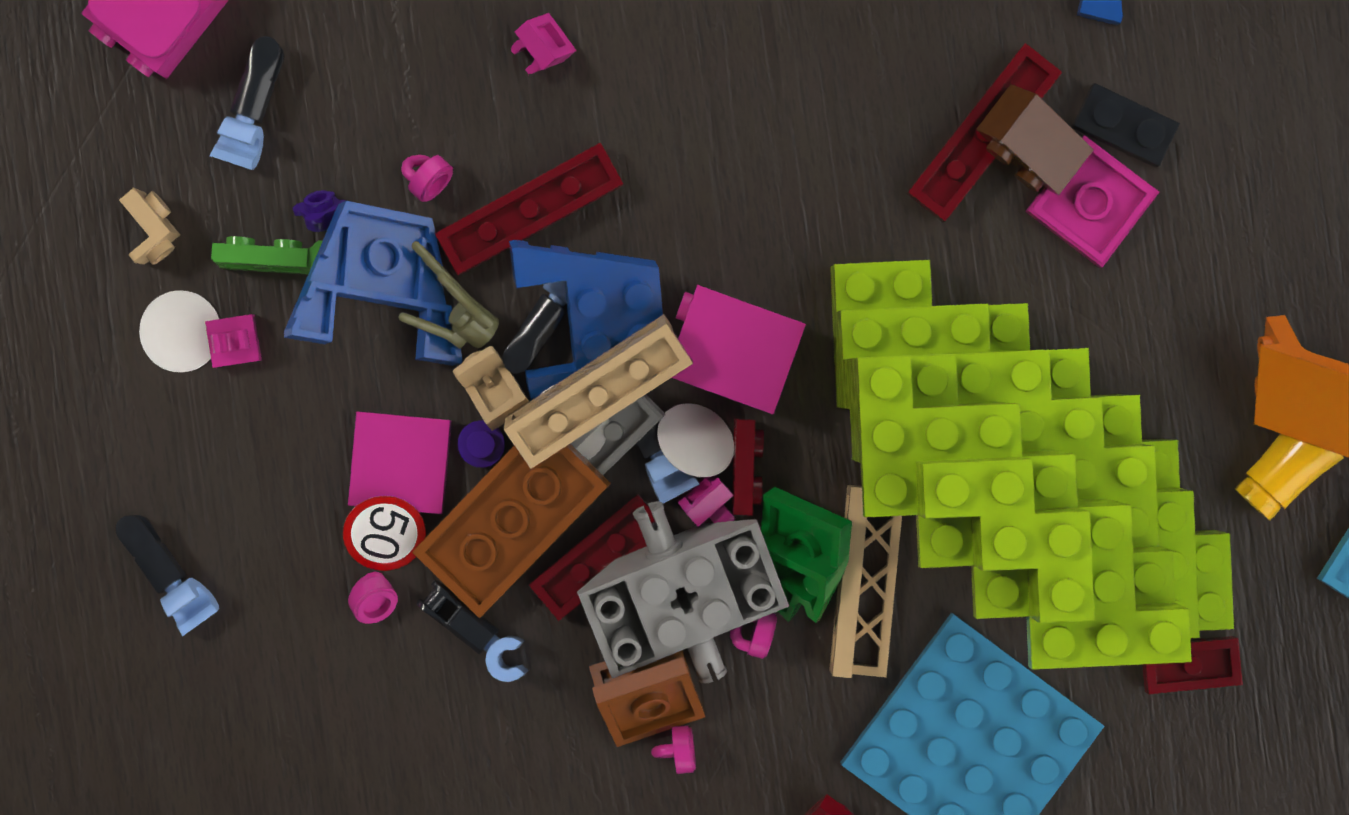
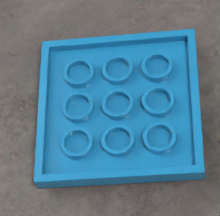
[840,612,1105,815]

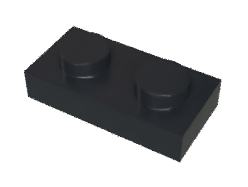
[1071,83,1180,168]

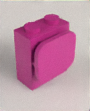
[81,0,228,79]
[672,285,806,415]

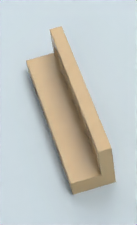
[504,314,693,469]
[829,485,902,678]

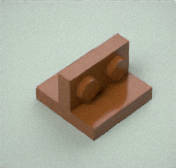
[589,650,705,747]

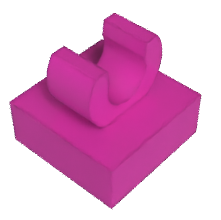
[511,13,577,74]
[205,314,262,368]
[676,475,736,527]

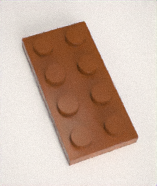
[412,444,611,618]

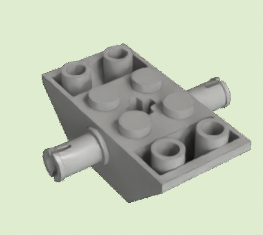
[577,501,789,683]

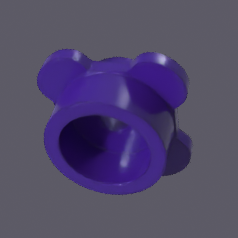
[293,190,346,232]

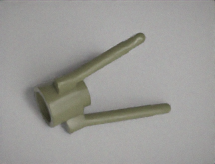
[399,241,499,349]

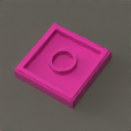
[1025,135,1159,268]
[348,411,452,514]

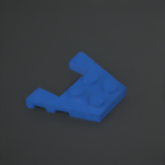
[284,201,462,366]
[509,240,663,402]

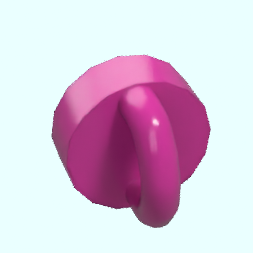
[401,155,453,202]
[348,571,398,624]
[730,613,777,659]
[651,725,696,774]

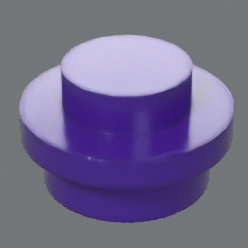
[458,420,505,467]

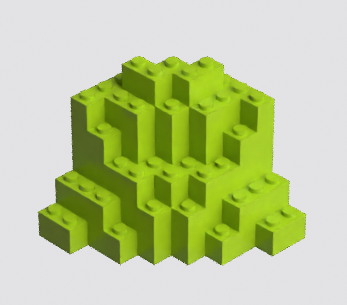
[830,260,1234,670]

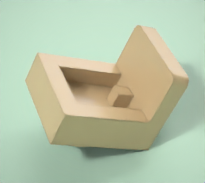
[119,188,180,265]
[453,346,529,431]

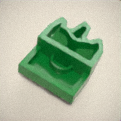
[761,487,852,623]

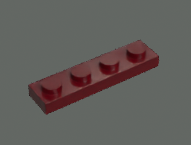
[906,43,1062,222]
[435,142,624,276]

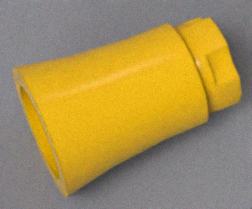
[1235,434,1344,521]

